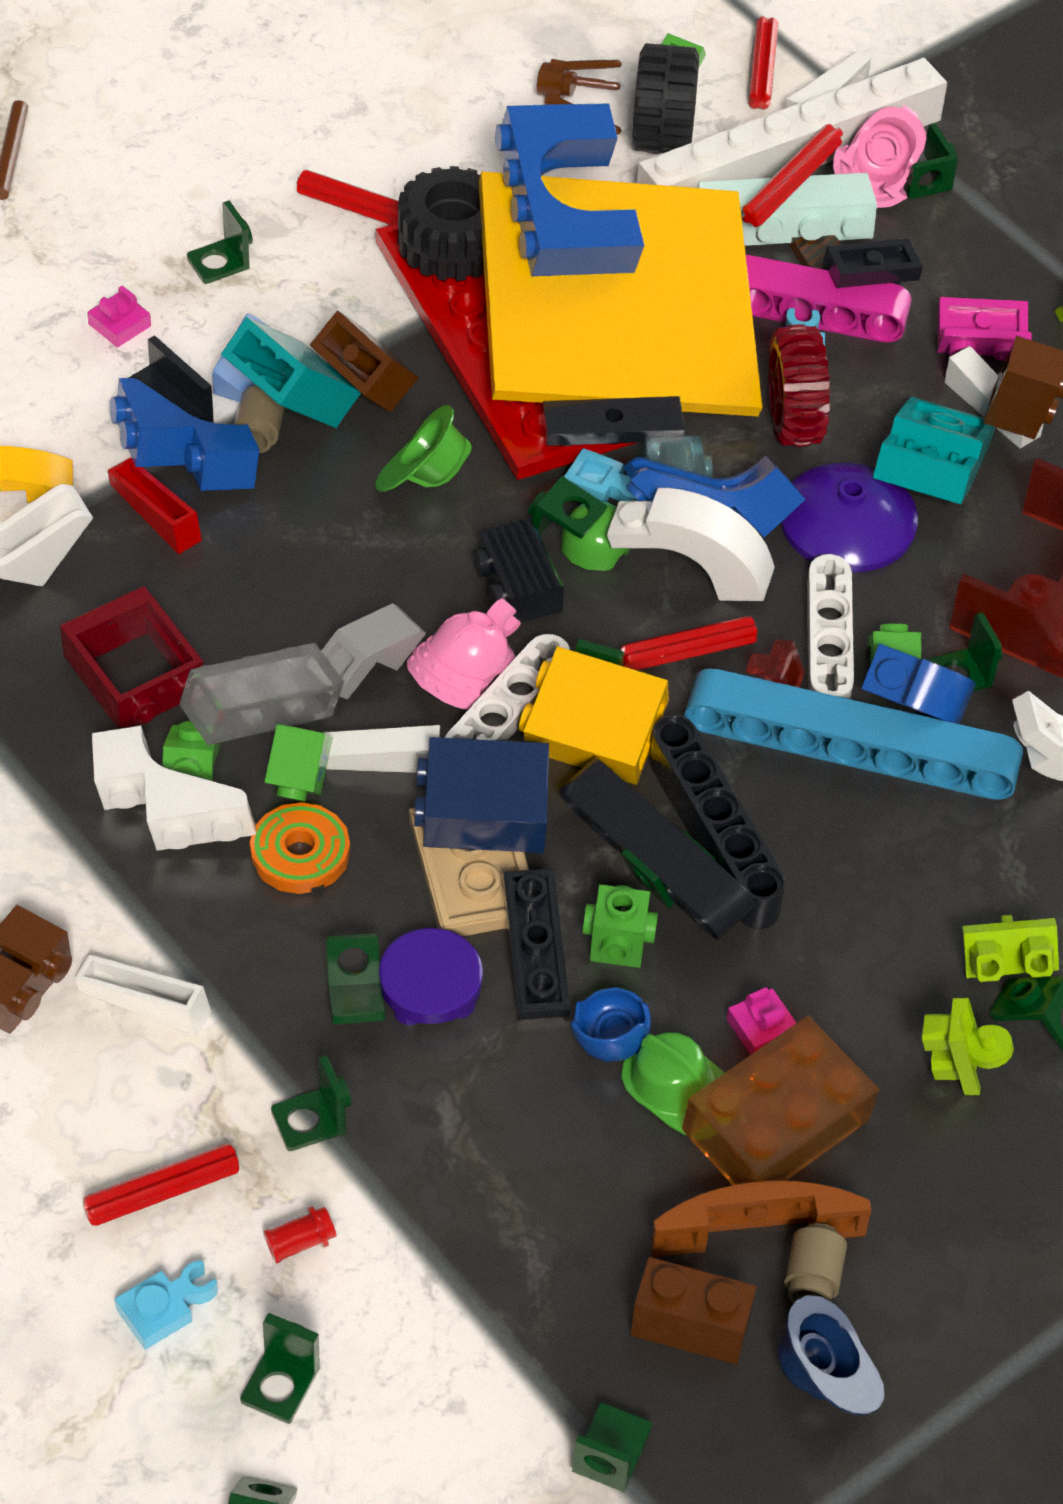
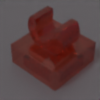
[746,640,805,688]

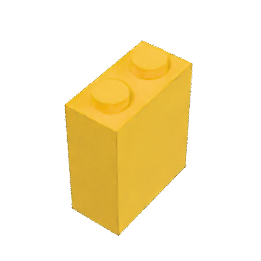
[519,646,669,785]

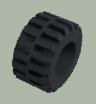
[632,43,699,153]
[398,166,484,281]

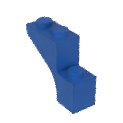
[110,378,259,491]
[623,455,806,537]

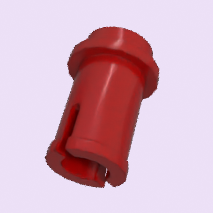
[263,1206,337,1264]

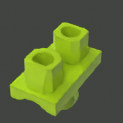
[962,915,1059,982]
[922,998,1014,1095]

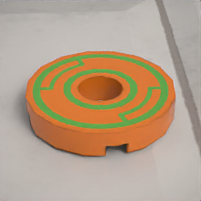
[249,802,350,894]

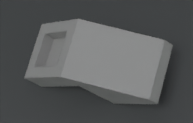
[309,603,426,699]

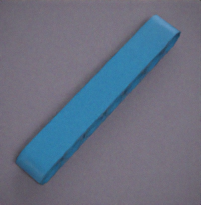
[684,668,1023,800]

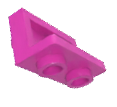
[937,297,1032,361]

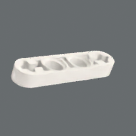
[807,554,854,699]
[445,634,570,741]

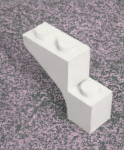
[0,484,93,587]
[92,726,256,851]

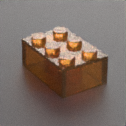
[682,1015,879,1185]

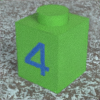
[265,724,333,802]

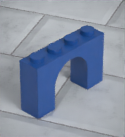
[495,103,645,277]

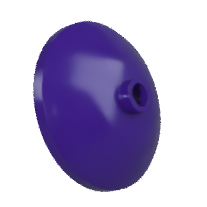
[780,462,918,572]

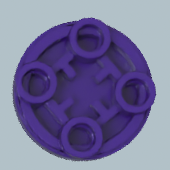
[379,928,483,1025]

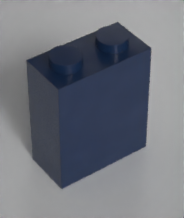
[414,737,549,853]

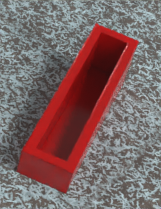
[107,457,202,554]

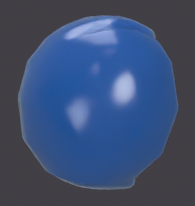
[570,987,652,1062]

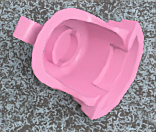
[833,105,926,208]
[407,598,521,710]

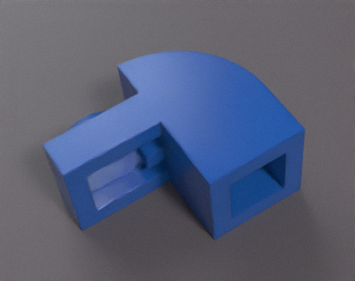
[861,643,976,724]

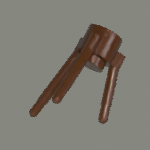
[537,59,622,135]

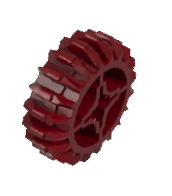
[767,324,831,447]

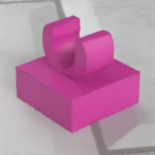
[87,285,151,348]
[726,987,799,1058]

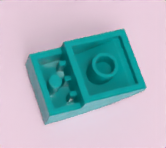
[873,397,996,504]

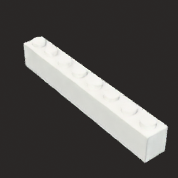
[637,58,947,188]

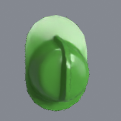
[375,405,472,492]
[621,1032,739,1137]

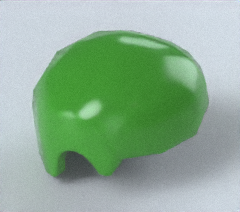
[561,501,630,571]

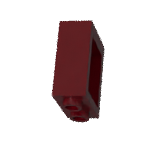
[60,586,206,729]

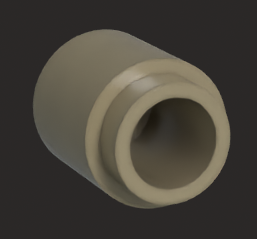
[234,385,286,453]
[784,1223,847,1303]

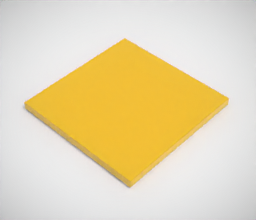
[479,171,762,417]

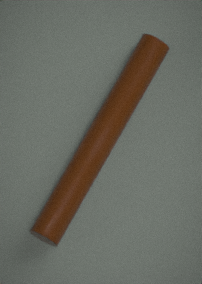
[0,100,28,200]

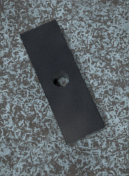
[543,396,685,446]
[502,868,570,1020]

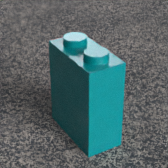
[221,317,361,428]

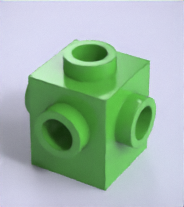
[583,885,658,968]

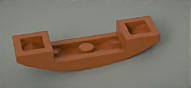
[650,1181,872,1257]

